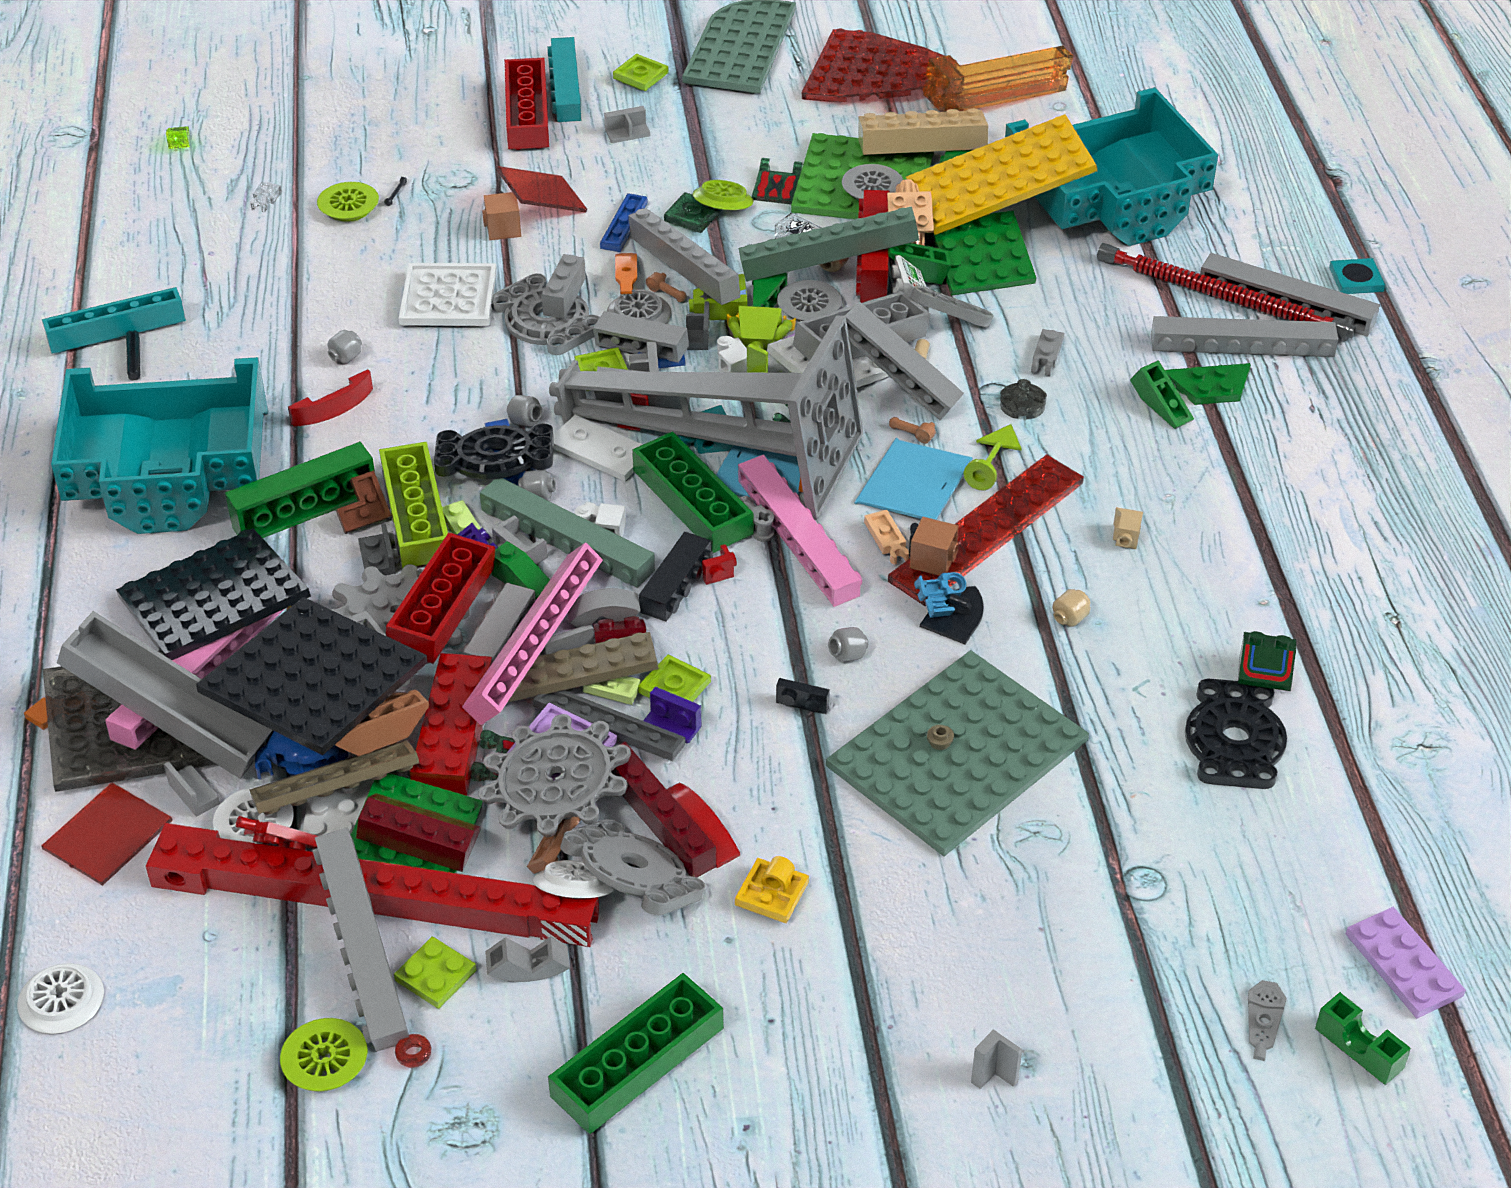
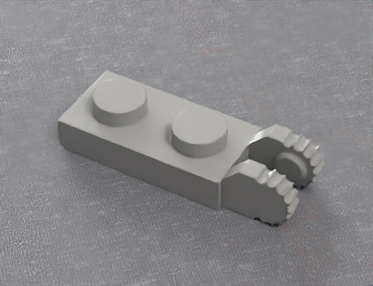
[1031,329,1064,376]

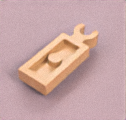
[864,510,909,565]

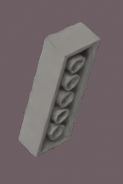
[793,291,931,360]

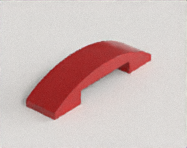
[288,369,373,427]
[667,782,740,868]

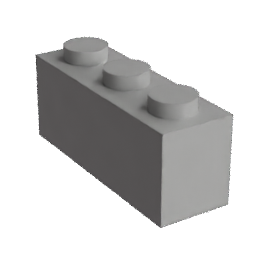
[542,254,586,319]

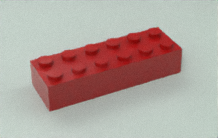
[504,58,549,150]
[856,190,890,303]
[386,532,495,664]
[410,653,493,796]

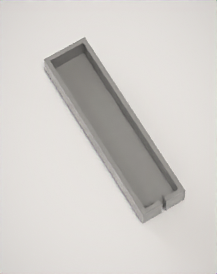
[57,611,273,779]

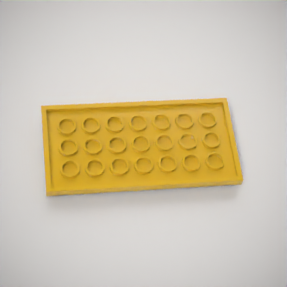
[906,114,1097,235]

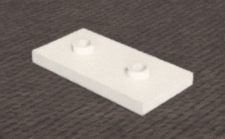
[554,415,643,481]

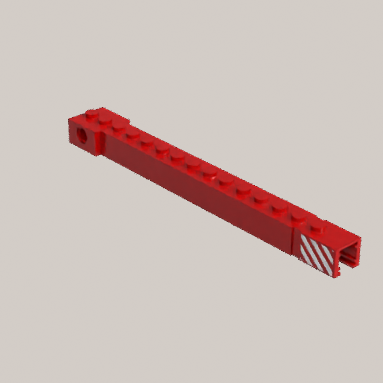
[145,823,599,947]

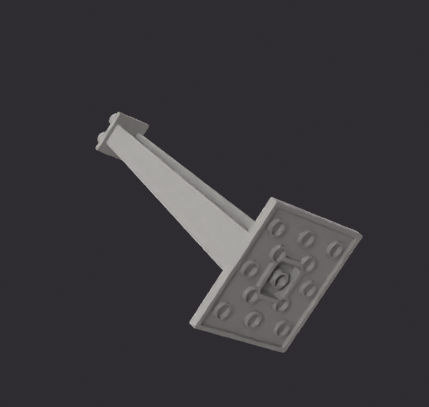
[549,315,863,520]

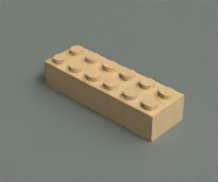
[858,108,988,155]

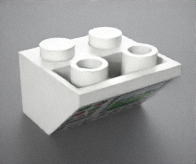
[890,255,929,312]

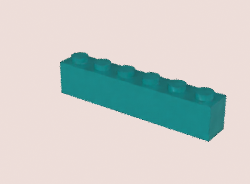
[547,37,582,122]
[42,287,186,354]

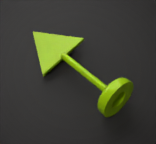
[963,424,1022,490]

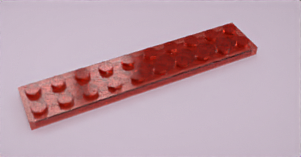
[887,454,1084,606]

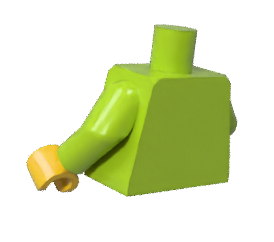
[727,306,796,350]

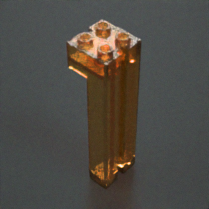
[923,45,1073,112]

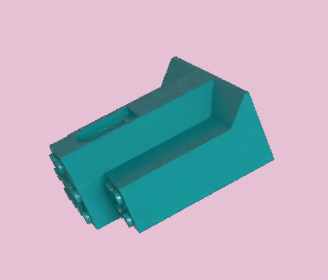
[1005,87,1218,246]
[51,357,268,534]

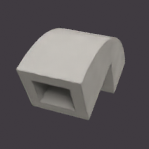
[568,588,640,627]
[485,937,570,982]

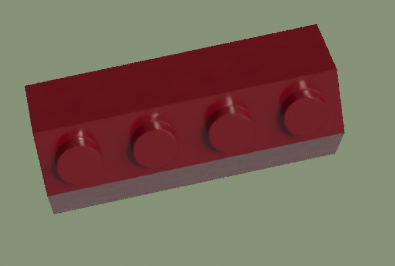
[356,793,481,872]

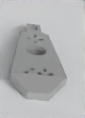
[1248,980,1287,1061]

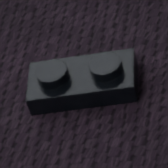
[776,678,830,714]

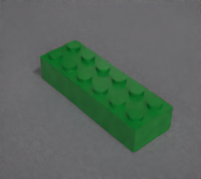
[632,431,754,553]
[225,441,375,538]
[548,973,724,1135]

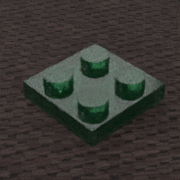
[664,192,722,233]

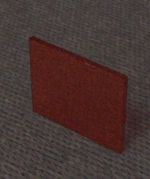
[496,166,587,213]
[41,782,173,886]

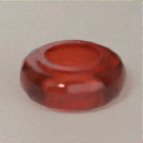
[395,1034,432,1068]

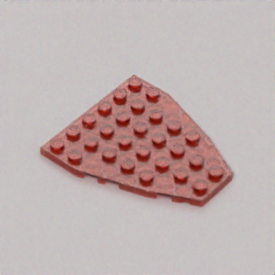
[801,28,957,103]

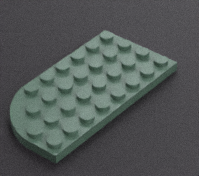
[682,0,796,93]

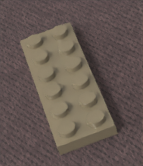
[508,632,659,702]
[249,740,419,815]

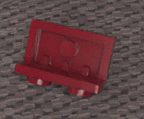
[593,616,646,644]

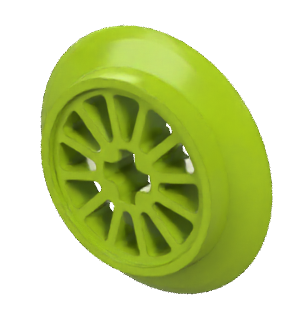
[693,180,754,210]
[317,182,379,222]
[280,1018,368,1091]

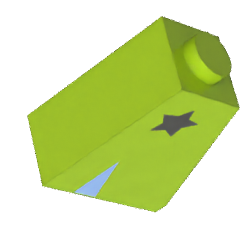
[689,274,748,321]

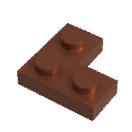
[336,471,391,533]

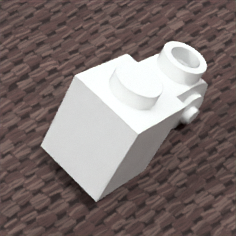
[717,336,747,373]
[575,502,626,537]

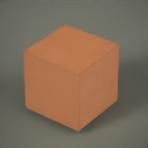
[482,192,521,241]
[909,516,959,576]

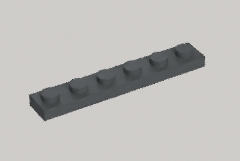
[533,690,685,761]

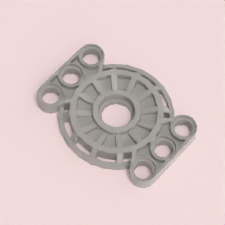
[492,273,600,355]
[560,819,706,916]

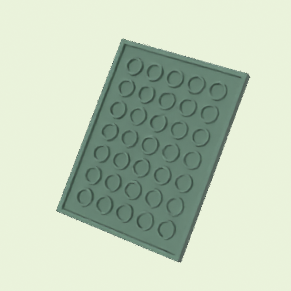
[826,650,1089,856]

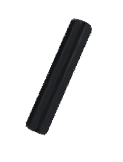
[126,330,140,380]

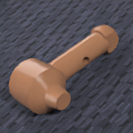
[646,272,687,302]
[889,417,936,444]

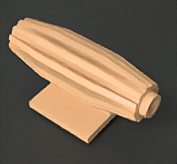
[887,179,934,245]

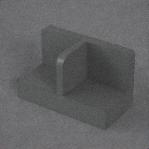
[686,301,710,350]

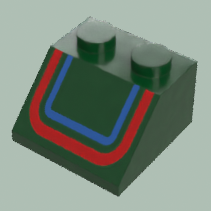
[1238,631,1296,691]

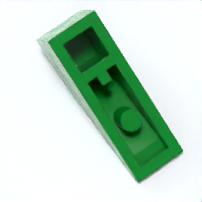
[887,243,952,285]
[752,273,788,308]
[1130,360,1194,429]
[492,541,550,600]

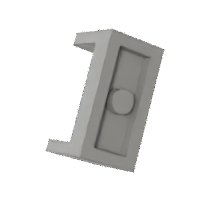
[492,516,548,565]

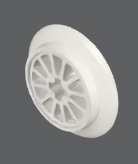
[213,788,294,845]
[533,860,614,898]
[17,963,104,1034]

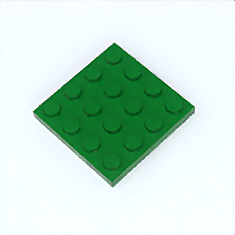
[931,210,1037,296]
[351,773,483,873]

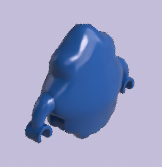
[255,731,349,780]

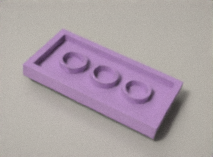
[1346,906,1466,1019]

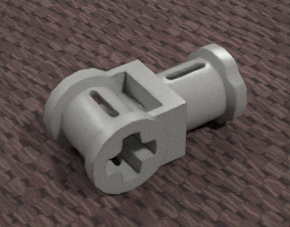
[740,496,774,542]

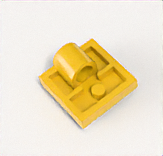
[735,856,809,924]

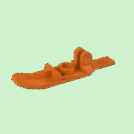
[615,253,637,294]

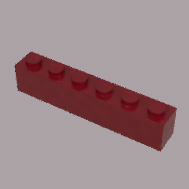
[611,742,716,878]

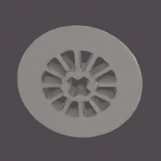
[842,164,903,201]
[777,280,842,322]
[607,289,671,324]

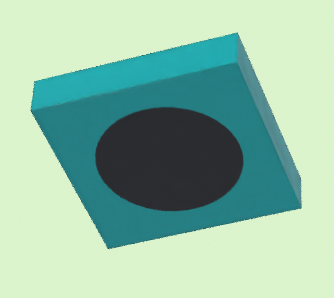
[1329,258,1385,294]

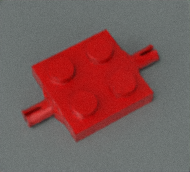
[236,816,318,851]

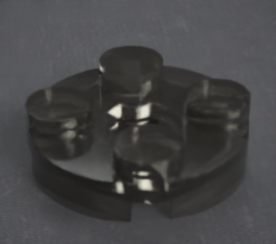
[1000,379,1047,419]

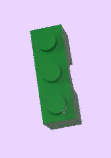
[1315,992,1411,1085]

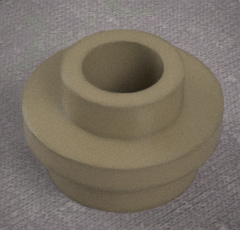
[927,725,954,750]

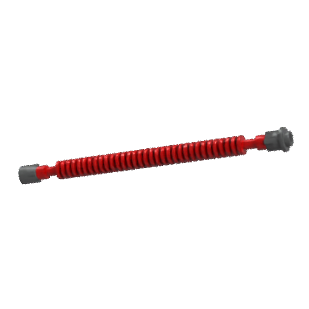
[1097,243,1357,341]

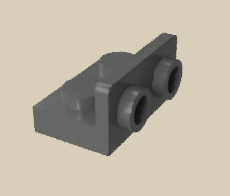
[358,524,399,575]

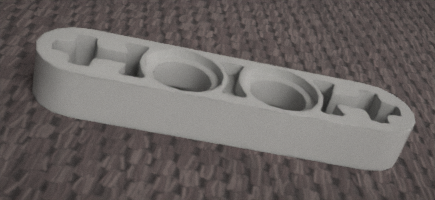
[910,285,994,327]

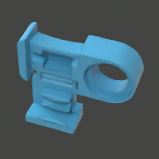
[914,572,967,618]

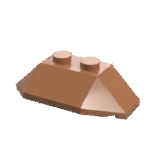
[335,690,429,756]

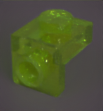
[166,126,190,149]

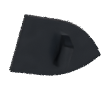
[919,586,984,645]

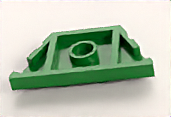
[1165,363,1251,405]

